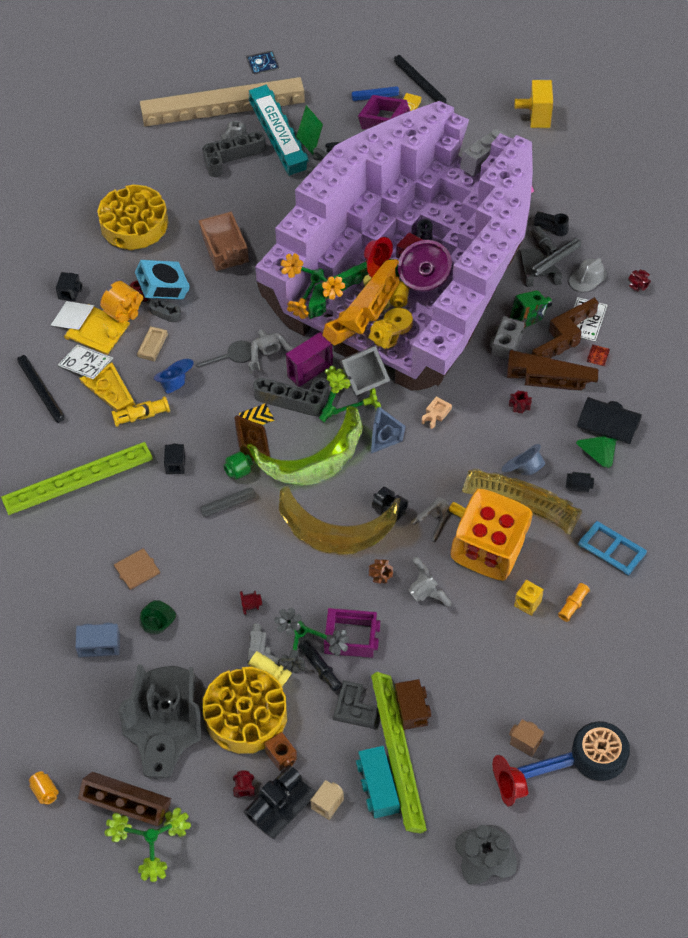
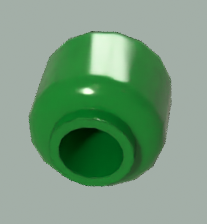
[223,451,253,480]

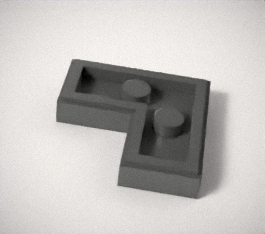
[333,680,379,729]

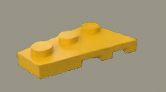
[79,362,135,412]

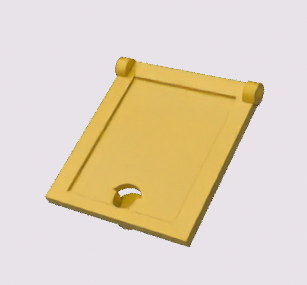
[64,304,130,355]

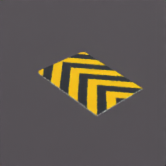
[239,403,274,425]

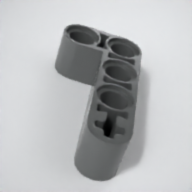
[202,131,266,177]
[253,377,329,416]

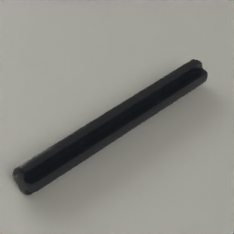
[394,55,447,104]
[17,355,65,423]

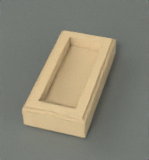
[137,326,168,361]

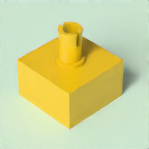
[514,80,553,128]

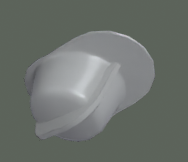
[569,258,607,292]

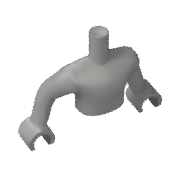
[248,329,296,374]

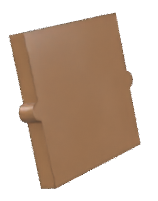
[114,548,160,590]

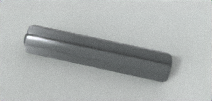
[200,487,256,517]

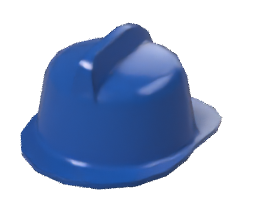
[154,359,194,394]

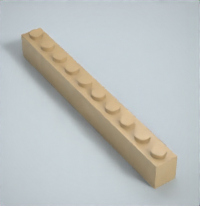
[140,77,305,127]

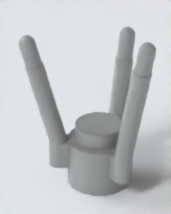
[411,497,449,541]

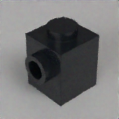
[56,272,82,302]

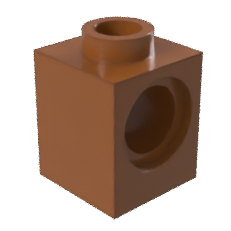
[264,732,297,771]

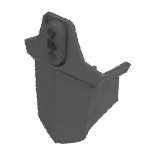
[118,664,201,779]

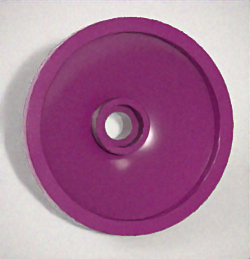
[398,240,452,292]

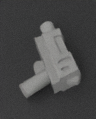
[247,623,280,667]

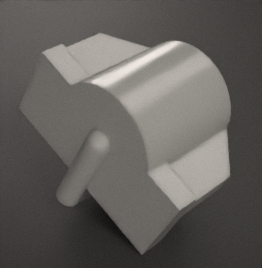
[220,120,247,140]

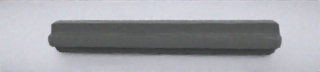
[531,238,582,276]

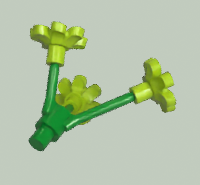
[319,366,381,422]
[105,807,191,882]

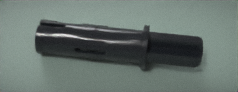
[298,640,342,691]

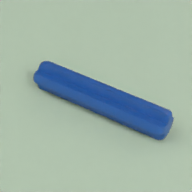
[351,86,399,101]
[517,752,574,779]

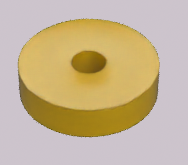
[383,308,413,335]

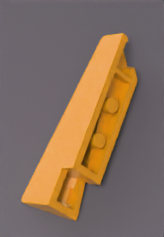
[338,259,399,334]

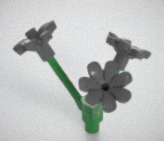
[274,608,349,673]

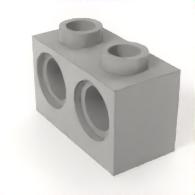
[490,317,525,360]

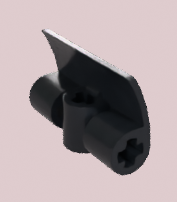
[577,397,642,444]
[243,765,317,839]

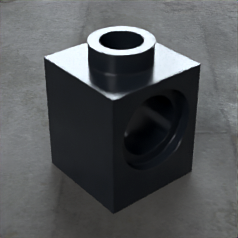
[164,443,186,474]

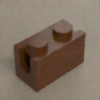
[395,679,431,730]

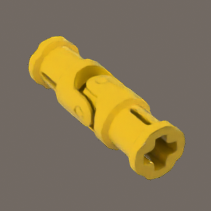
[111,396,170,427]

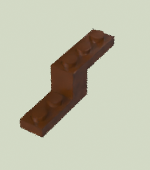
[532,297,599,358]

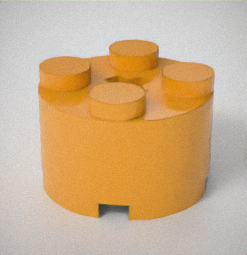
[100,281,143,323]

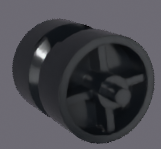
[372,486,409,522]

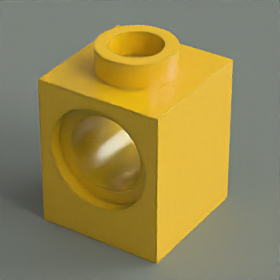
[514,580,544,616]

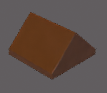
[234,415,270,461]

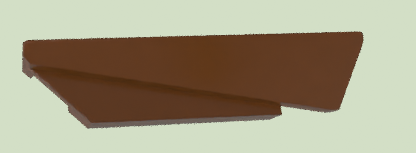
[507,350,599,391]

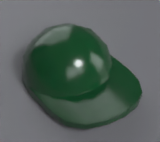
[139,600,176,635]

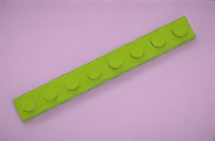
[1,442,153,516]
[371,672,427,834]

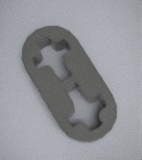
[149,298,181,322]

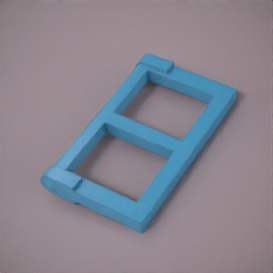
[578,521,647,576]

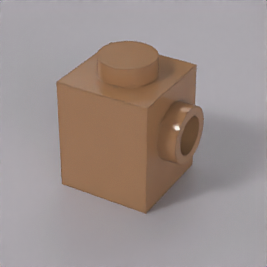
[509,719,544,757]

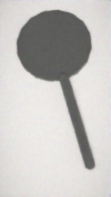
[196,340,251,367]

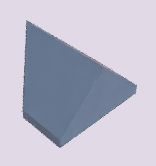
[371,407,405,454]

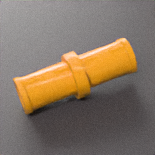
[558,583,590,622]

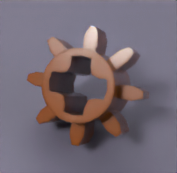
[369,559,393,583]

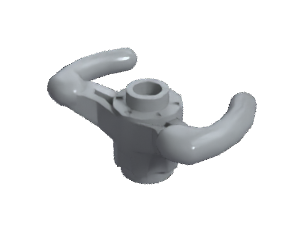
[408,557,451,607]

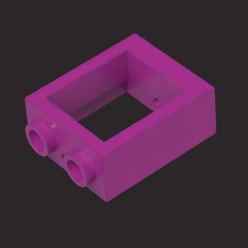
[358,95,410,130]
[286,332,333,387]
[324,608,381,658]

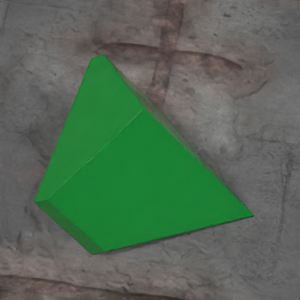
[576,437,617,468]

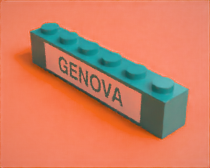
[248,84,309,176]

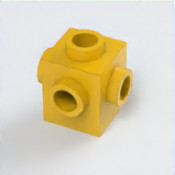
[368,319,402,349]

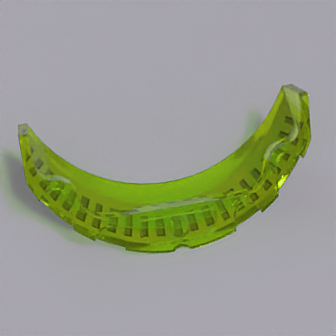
[247,406,363,485]

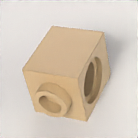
[310,780,344,820]

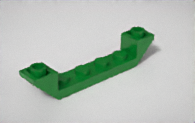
[308,259,400,319]

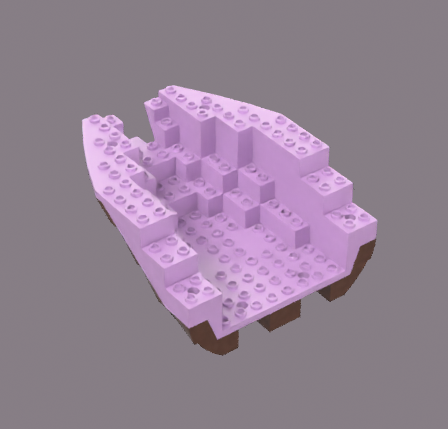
[255,101,533,391]

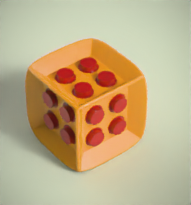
[450,489,533,581]

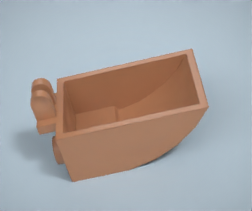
[198,211,249,271]

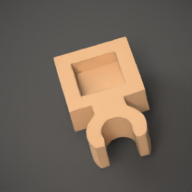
[421,396,452,429]

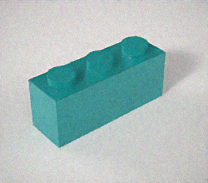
[355,746,400,819]

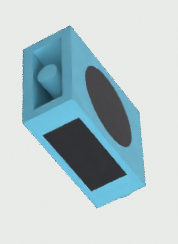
[135,260,190,299]

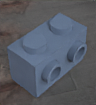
[76,622,120,657]

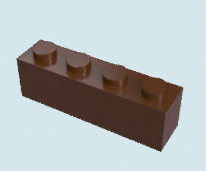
[78,771,172,827]

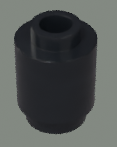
[566,472,594,493]

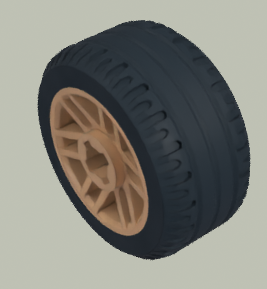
[572,721,630,781]

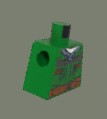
[509,290,552,329]

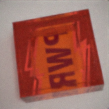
[587,344,610,367]

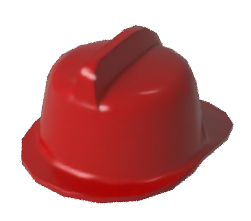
[364,237,393,278]
[492,755,529,806]

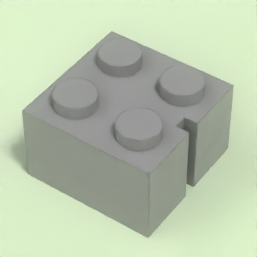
[339,346,390,395]

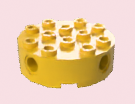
[97,184,169,251]
[203,667,287,754]

